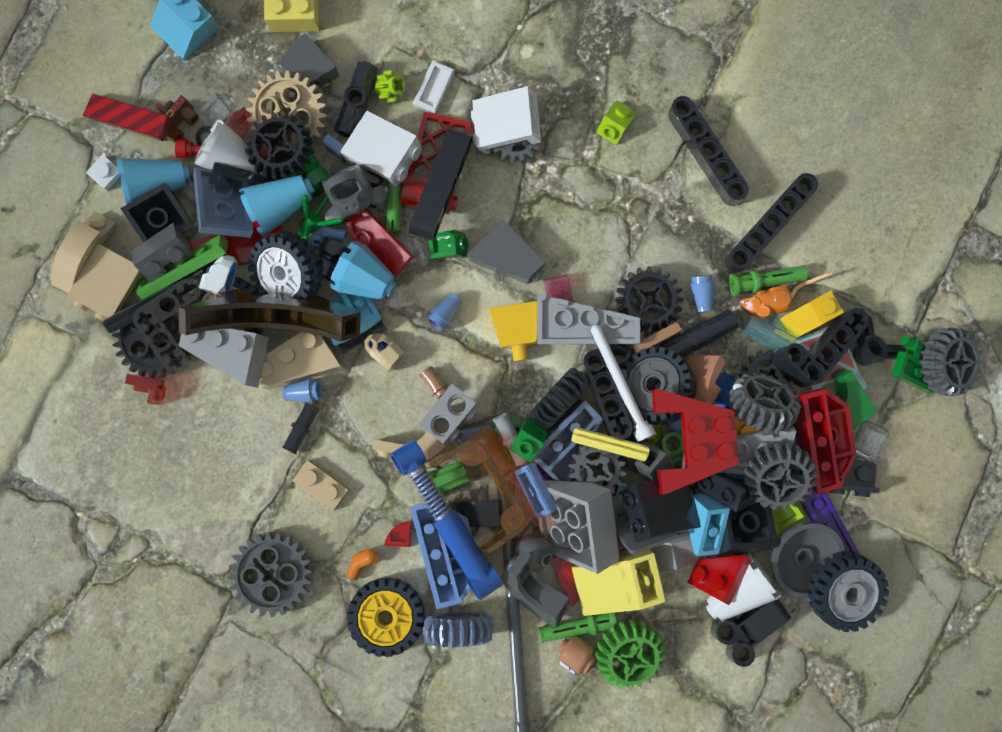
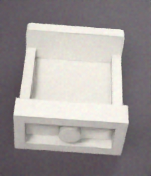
[471,86,541,154]
[340,111,422,187]

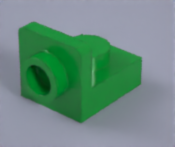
[428,230,469,260]
[509,417,548,462]

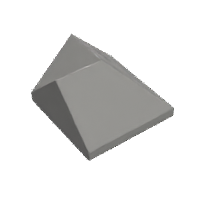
[650,532,698,572]

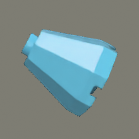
[330,241,396,300]

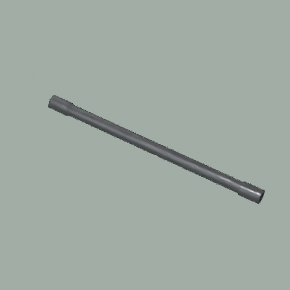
[497,485,530,732]

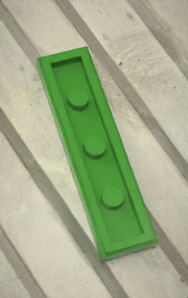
[137,235,228,299]

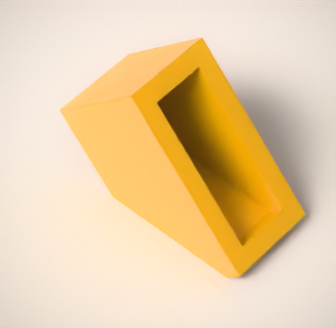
[779,291,844,341]

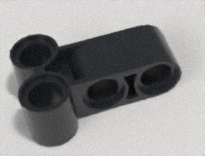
[711,599,791,667]

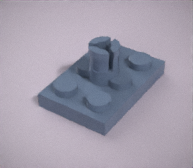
[193,166,253,238]

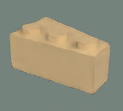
[259,332,345,390]

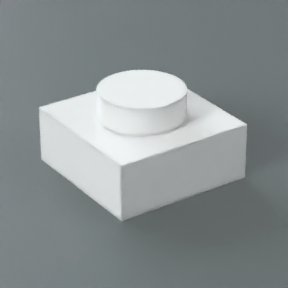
[86,154,120,191]

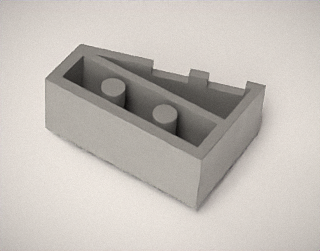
[179,329,269,388]

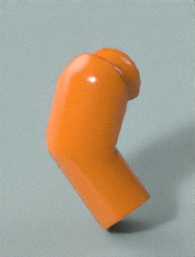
[346,549,380,580]

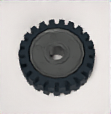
[621,347,696,425]

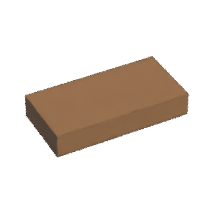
[631,322,682,354]

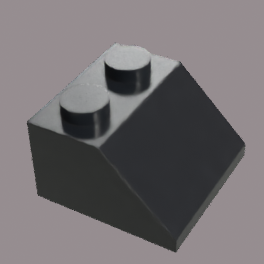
[717,502,779,556]

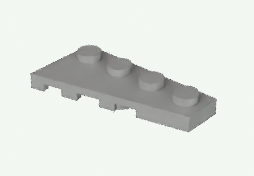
[537,293,640,345]

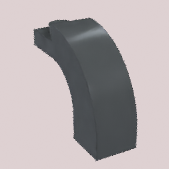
[501,550,569,628]

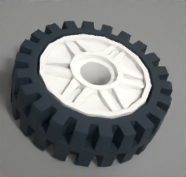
[248,231,323,300]

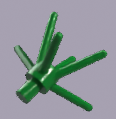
[298,194,348,240]

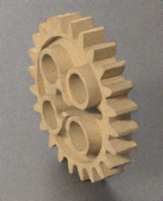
[246,70,329,150]

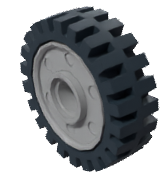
[807,551,889,632]

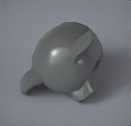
[322,164,388,220]

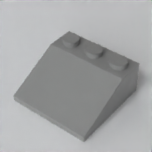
[538,480,620,574]

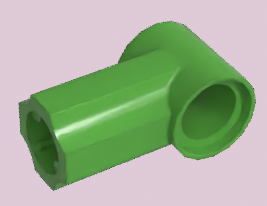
[422,461,470,502]

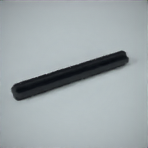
[103,262,215,333]

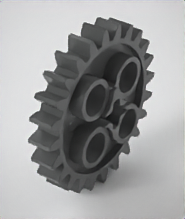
[228,532,314,617]

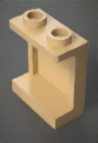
[67,243,144,321]

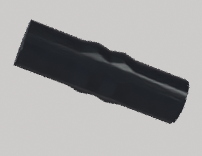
[661,309,739,357]

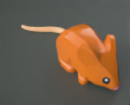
[740,272,832,320]

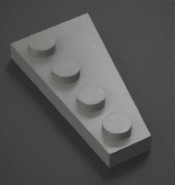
[682,426,796,474]

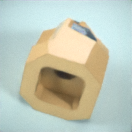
[364,333,406,372]

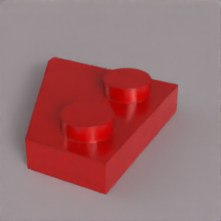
[687,555,752,606]

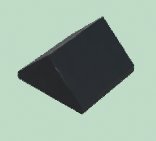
[120,182,194,242]

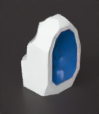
[199,255,237,294]

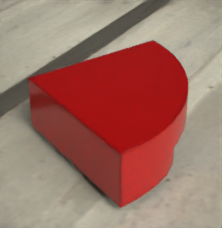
[384,521,412,547]

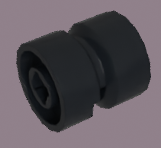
[314,236,351,282]

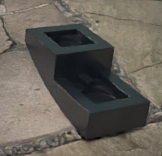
[448,499,500,527]

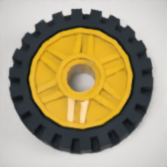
[347,577,425,657]

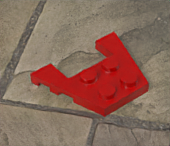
[652,389,739,494]

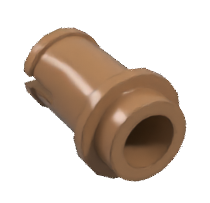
[419,366,448,399]

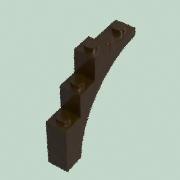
[179,289,361,342]

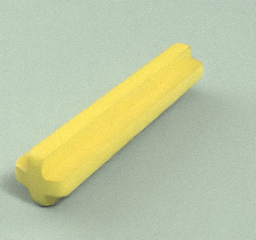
[572,427,650,461]

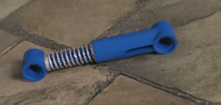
[390,439,503,600]

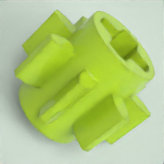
[375,70,405,103]

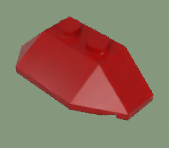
[794,388,857,494]

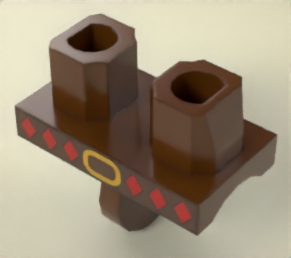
[155,95,200,143]

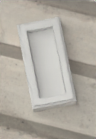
[413,60,455,114]

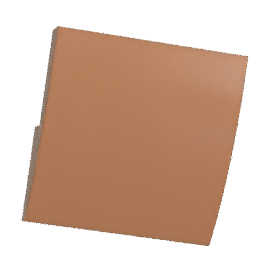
[684,355,726,404]

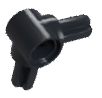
[853,315,906,366]

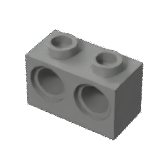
[419,384,477,445]

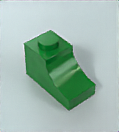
[832,368,878,430]

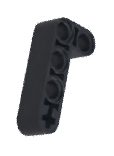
[773,308,869,388]
[583,344,633,442]

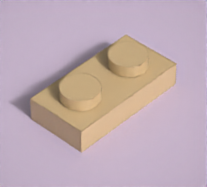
[292,460,349,511]

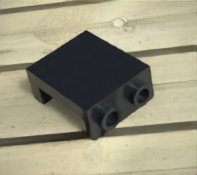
[622,480,701,542]

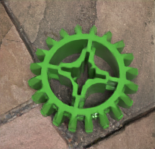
[595,619,666,690]

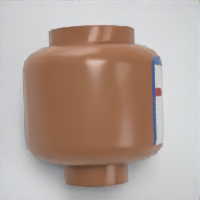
[557,636,597,676]

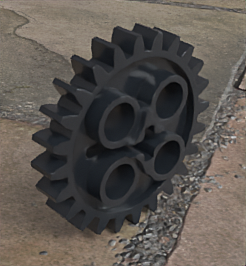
[112,300,191,379]

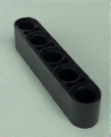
[668,96,749,206]
[409,127,473,241]
[725,173,818,273]

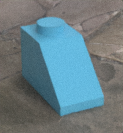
[689,493,730,557]

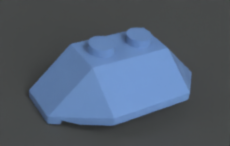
[410,503,472,609]

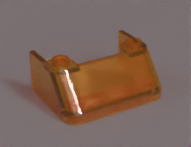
[424,427,535,554]

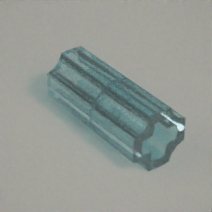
[741,314,798,356]

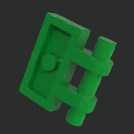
[891,335,934,393]

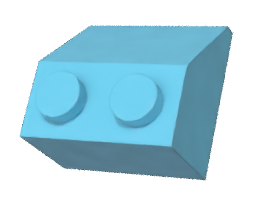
[150,0,219,61]

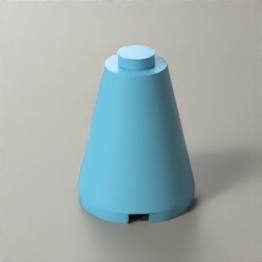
[116,158,191,204]
[239,175,315,236]

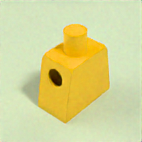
[489,301,537,362]

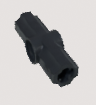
[334,61,379,138]

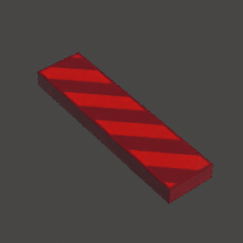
[83,93,173,142]

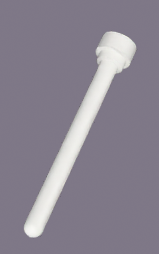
[591,325,656,443]

